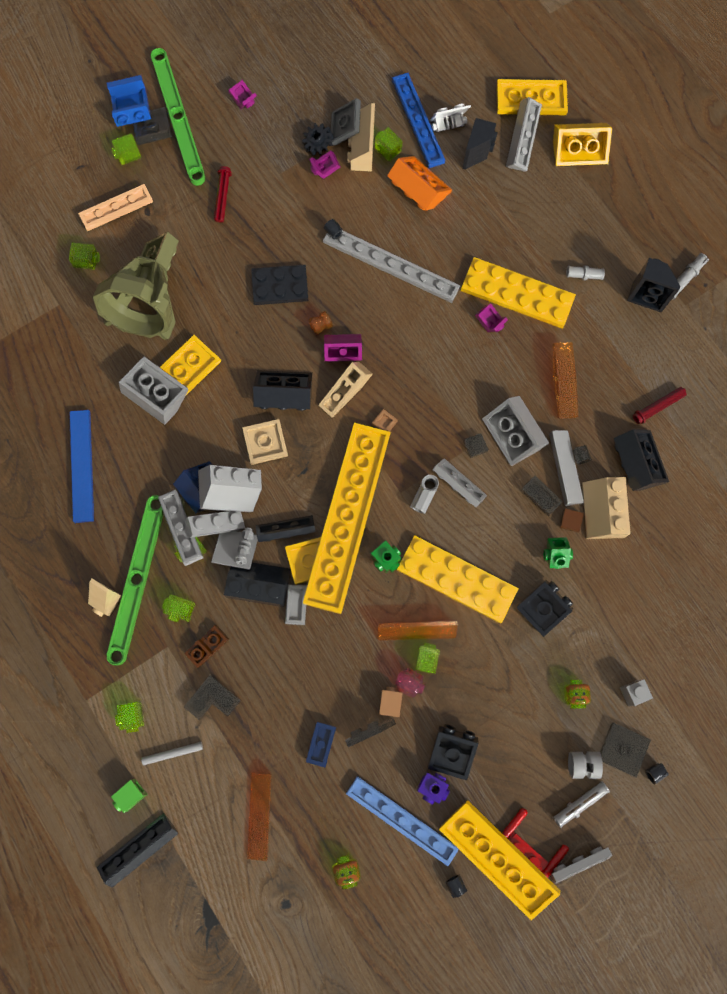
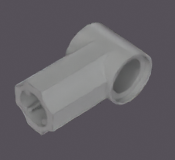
[410,475,439,514]

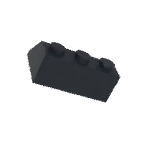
[627,258,680,313]
[253,370,313,411]
[614,429,669,491]
[224,562,291,607]

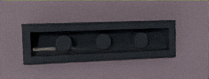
[97,813,178,887]

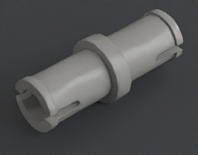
[566,265,605,280]

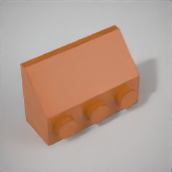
[387,156,452,210]

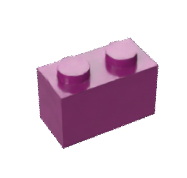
[324,334,362,361]

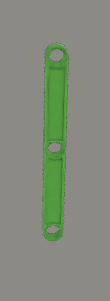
[151,48,205,186]
[107,495,164,665]

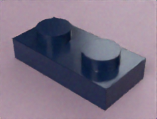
[306,722,336,767]

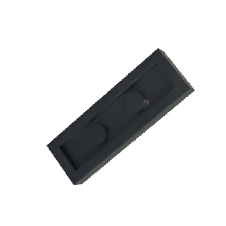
[256,515,316,542]

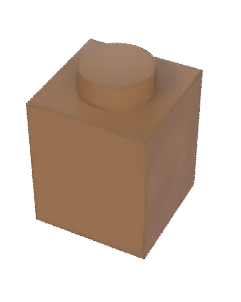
[379,687,402,717]

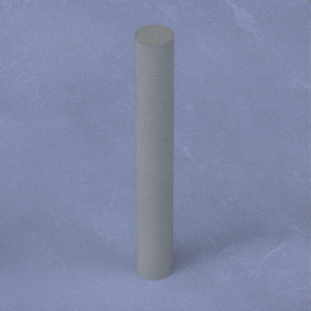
[142,742,203,765]

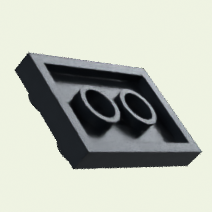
[251,265,309,305]

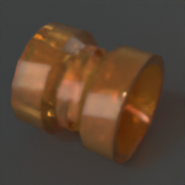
[308,311,333,336]

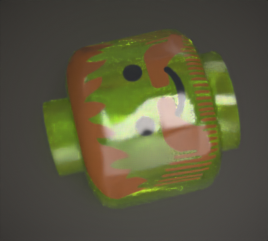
[564,680,591,709]
[332,855,361,889]

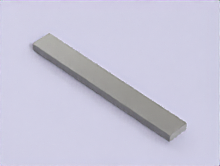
[323,230,460,303]

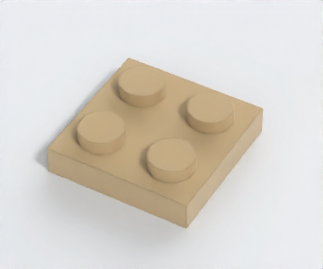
[243,419,288,465]

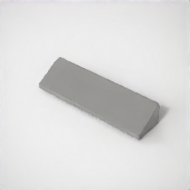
[506,97,542,172]
[549,430,584,506]

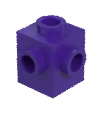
[416,772,450,805]

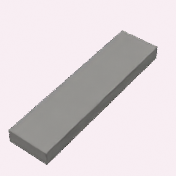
[158,489,203,566]

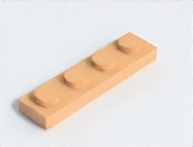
[79,184,153,231]

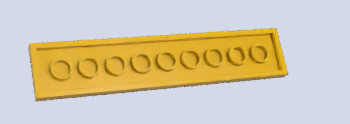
[303,423,391,614]

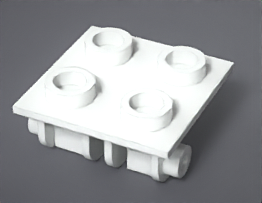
[430,104,471,132]

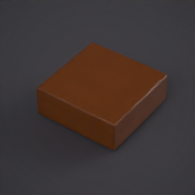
[560,508,584,532]

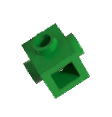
[543,537,573,569]
[371,541,401,573]

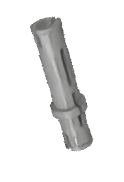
[672,253,709,300]
[553,781,610,828]

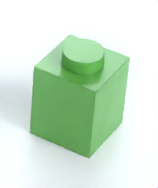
[111,779,148,813]

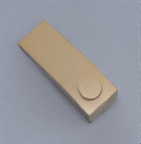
[318,362,373,417]
[88,579,122,617]

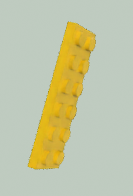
[461,257,576,329]
[397,535,519,624]
[439,800,561,920]

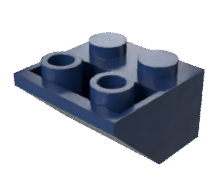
[173,461,212,514]

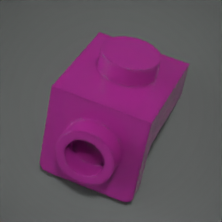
[228,80,257,109]
[309,150,340,179]
[475,303,508,332]

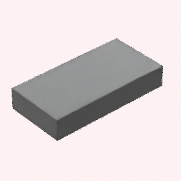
[285,585,307,625]

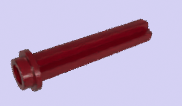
[214,166,232,223]
[633,387,687,424]

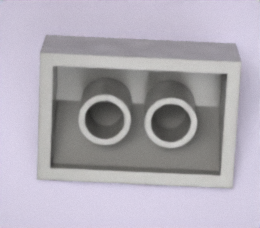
[119,357,188,425]
[482,396,549,466]
[198,465,262,512]

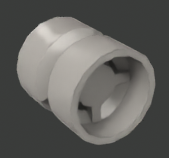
[568,752,603,779]

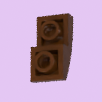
[184,625,229,668]

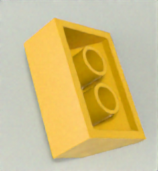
[553,123,612,166]

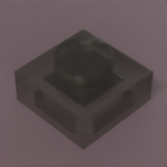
[463,433,489,458]

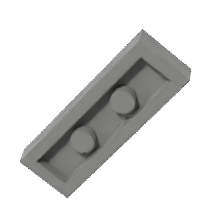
[433,458,487,507]
[185,511,245,538]
[551,847,612,884]

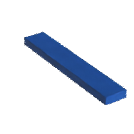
[392,73,445,169]
[70,410,94,523]

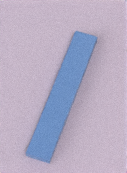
[346,776,459,866]

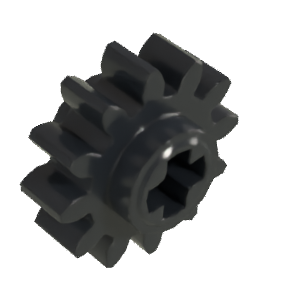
[302,123,334,156]

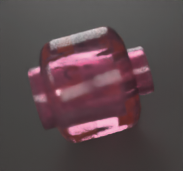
[395,668,426,698]

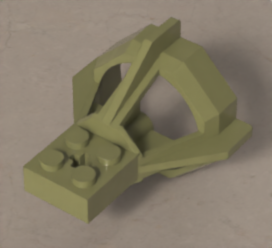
[93,232,179,340]

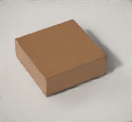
[372,409,398,432]

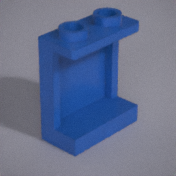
[107,75,151,127]

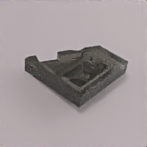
[345,717,396,747]

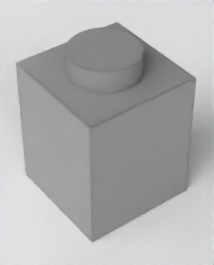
[620,679,653,706]

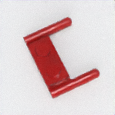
[502,808,569,878]

